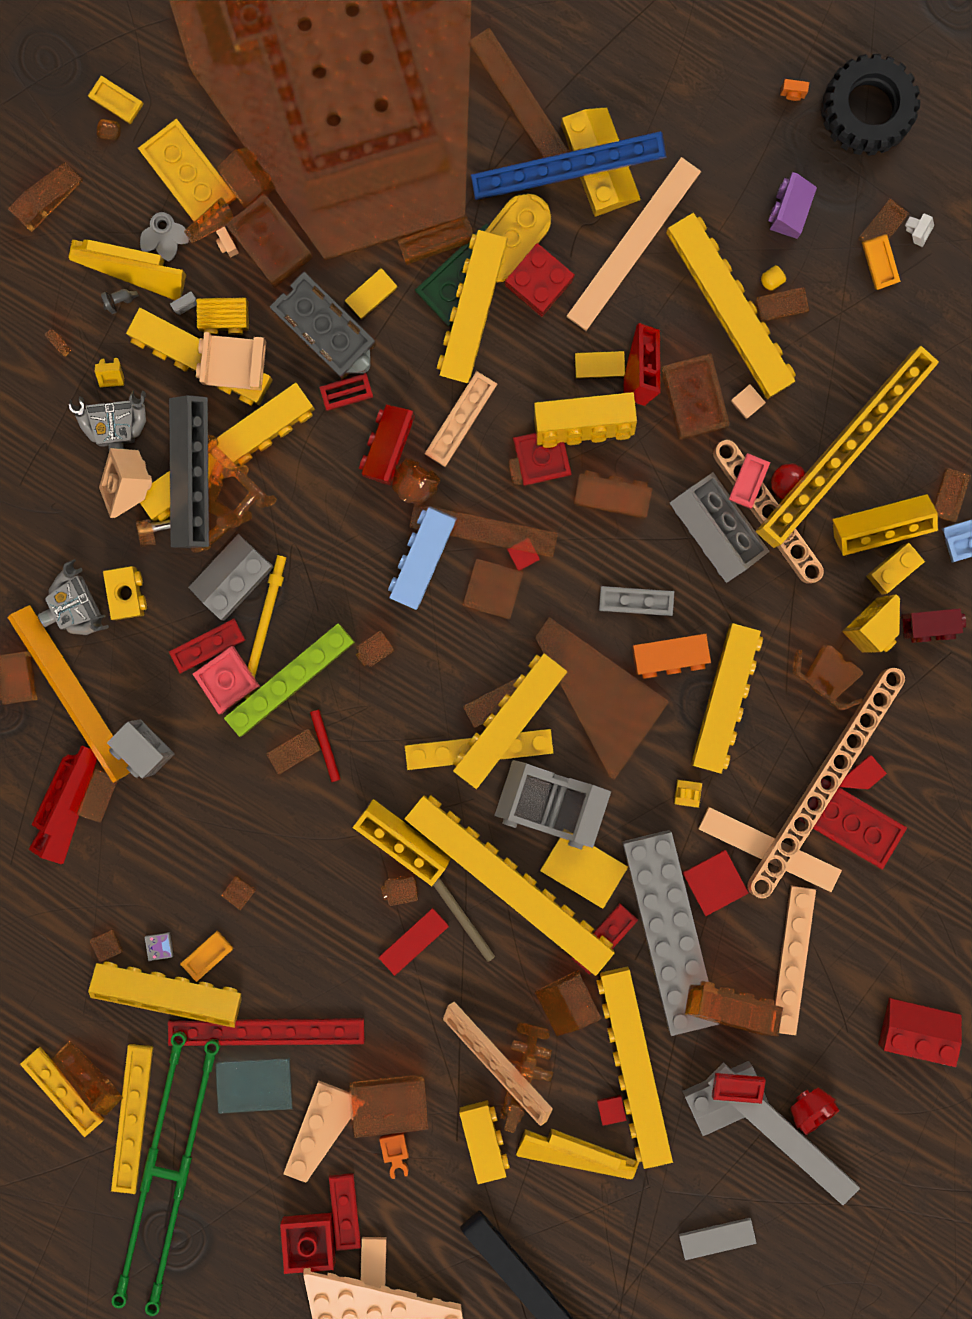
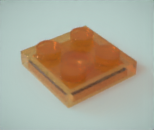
[463,559,523,619]

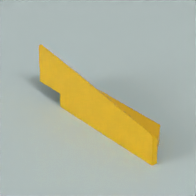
[516,1129,639,1179]

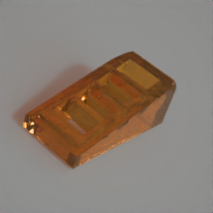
[184,198,235,243]

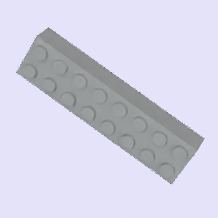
[622,830,719,1036]

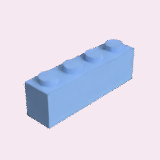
[388,506,457,610]

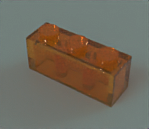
[573,471,652,519]

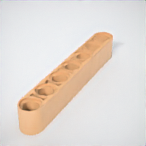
[713,440,824,583]

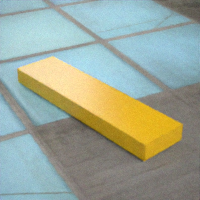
[20,1047,104,1138]

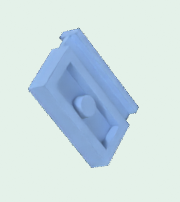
[942,520,972,562]

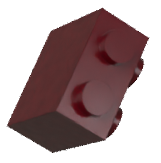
[901,608,966,643]

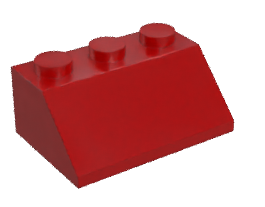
[359,404,415,486]
[878,998,962,1067]

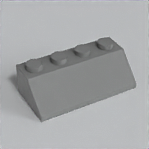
[670,472,770,583]

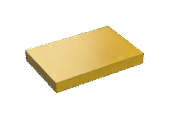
[540,829,628,909]

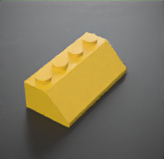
[561,108,641,217]
[842,595,900,653]

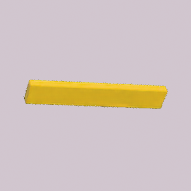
[111,1044,154,1194]

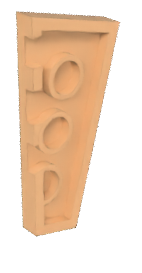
[283,1081,364,1183]

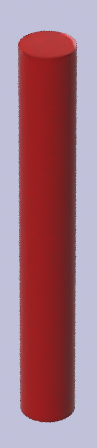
[310,710,341,782]

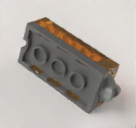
[270,272,376,380]

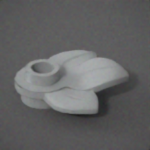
[140,212,189,262]

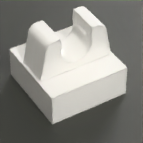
[905,214,934,247]

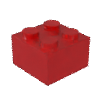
[505,243,575,317]
[280,1213,336,1274]

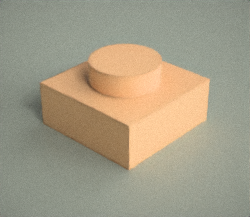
[216,226,239,258]

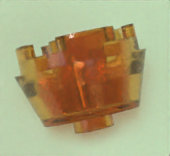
[392,458,441,505]

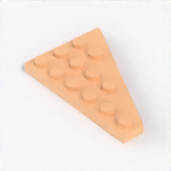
[303,1268,463,1319]

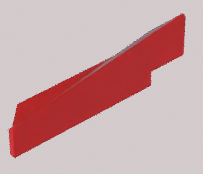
[29,746,97,864]

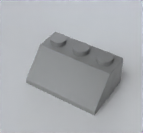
[188,534,274,621]
[682,1061,768,1136]

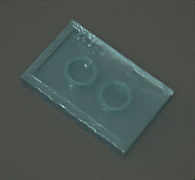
[216,1059,293,1113]

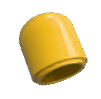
[761,265,786,290]

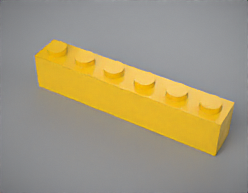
[437,230,508,383]
[126,308,273,406]
[691,623,763,774]
[452,653,568,789]
[88,962,241,1028]

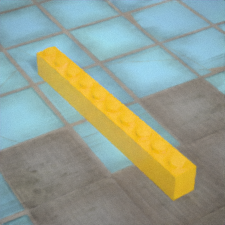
[755,346,939,548]
[405,795,614,976]

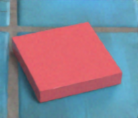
[193,646,260,714]

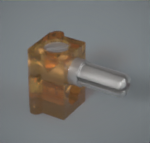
[136,519,171,547]

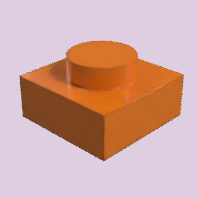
[780,79,809,101]

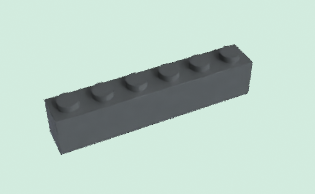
[169,395,209,548]

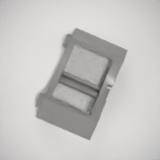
[494,760,611,850]

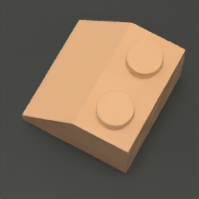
[99,448,152,518]

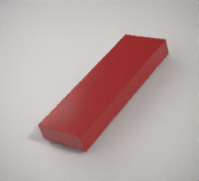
[169,618,246,674]
[571,903,638,975]
[378,908,449,976]
[329,1173,361,1251]

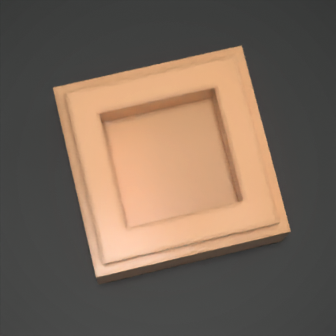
[731,385,766,419]

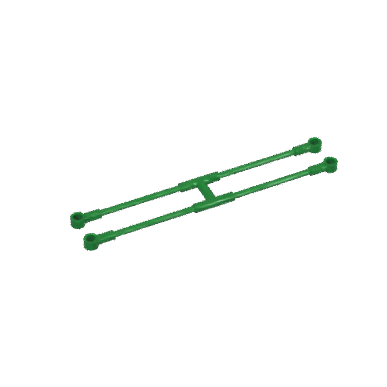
[112,1031,220,1316]

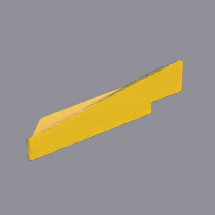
[69,240,186,300]

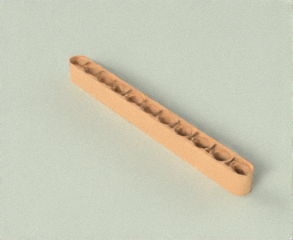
[748,668,905,898]

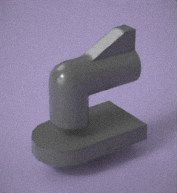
[101,289,139,314]

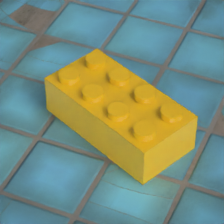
[534,392,637,448]

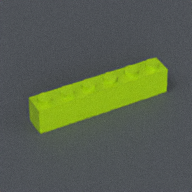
[224,623,355,737]

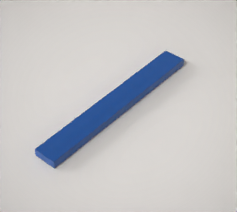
[471,131,667,200]

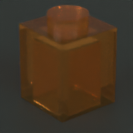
[356,630,395,668]
[381,874,419,906]

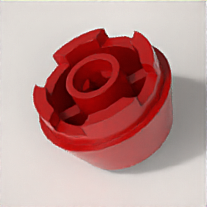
[790,1087,840,1135]

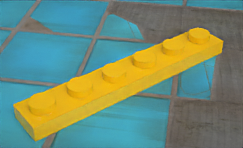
[405,729,553,770]

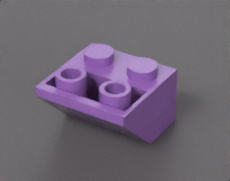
[768,172,817,239]

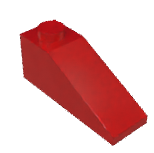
[624,323,661,406]

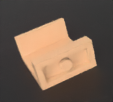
[196,332,266,391]

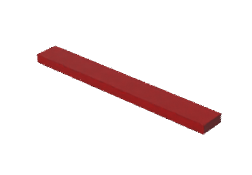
[168,1018,365,1046]

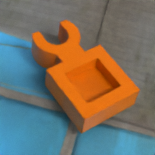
[379,1132,409,1179]

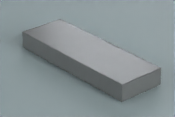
[599,586,674,616]
[679,1218,757,1260]

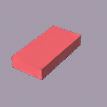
[728,453,770,509]

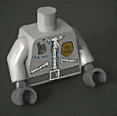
[69,390,146,451]
[38,559,109,635]

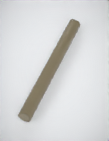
[433,878,495,962]

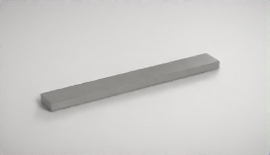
[706,1062,860,1205]

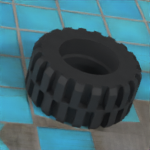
[821,53,921,156]

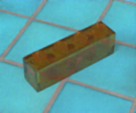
[685,981,783,1037]

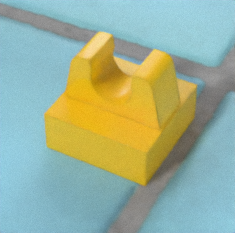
[95,358,124,387]
[674,779,702,808]

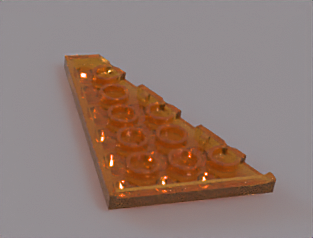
[535,617,669,779]

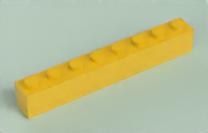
[666,212,796,399]
[140,383,315,522]
[596,966,673,1169]

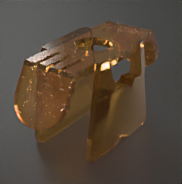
[792,645,863,710]

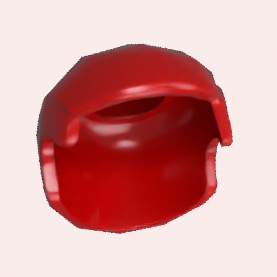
[771,463,806,500]

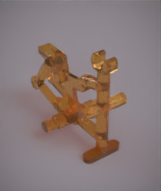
[191,435,277,553]
[500,1022,553,1133]

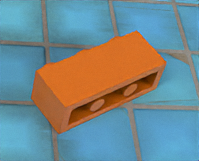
[632,634,711,679]

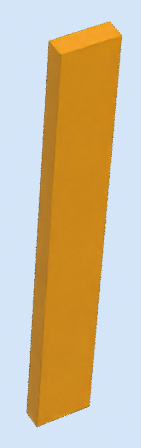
[7,605,130,783]

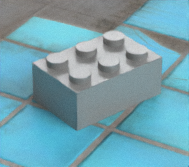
[107,719,175,779]

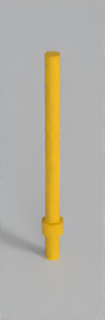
[245,555,286,699]

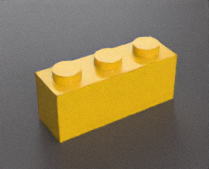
[459,1100,510,1184]

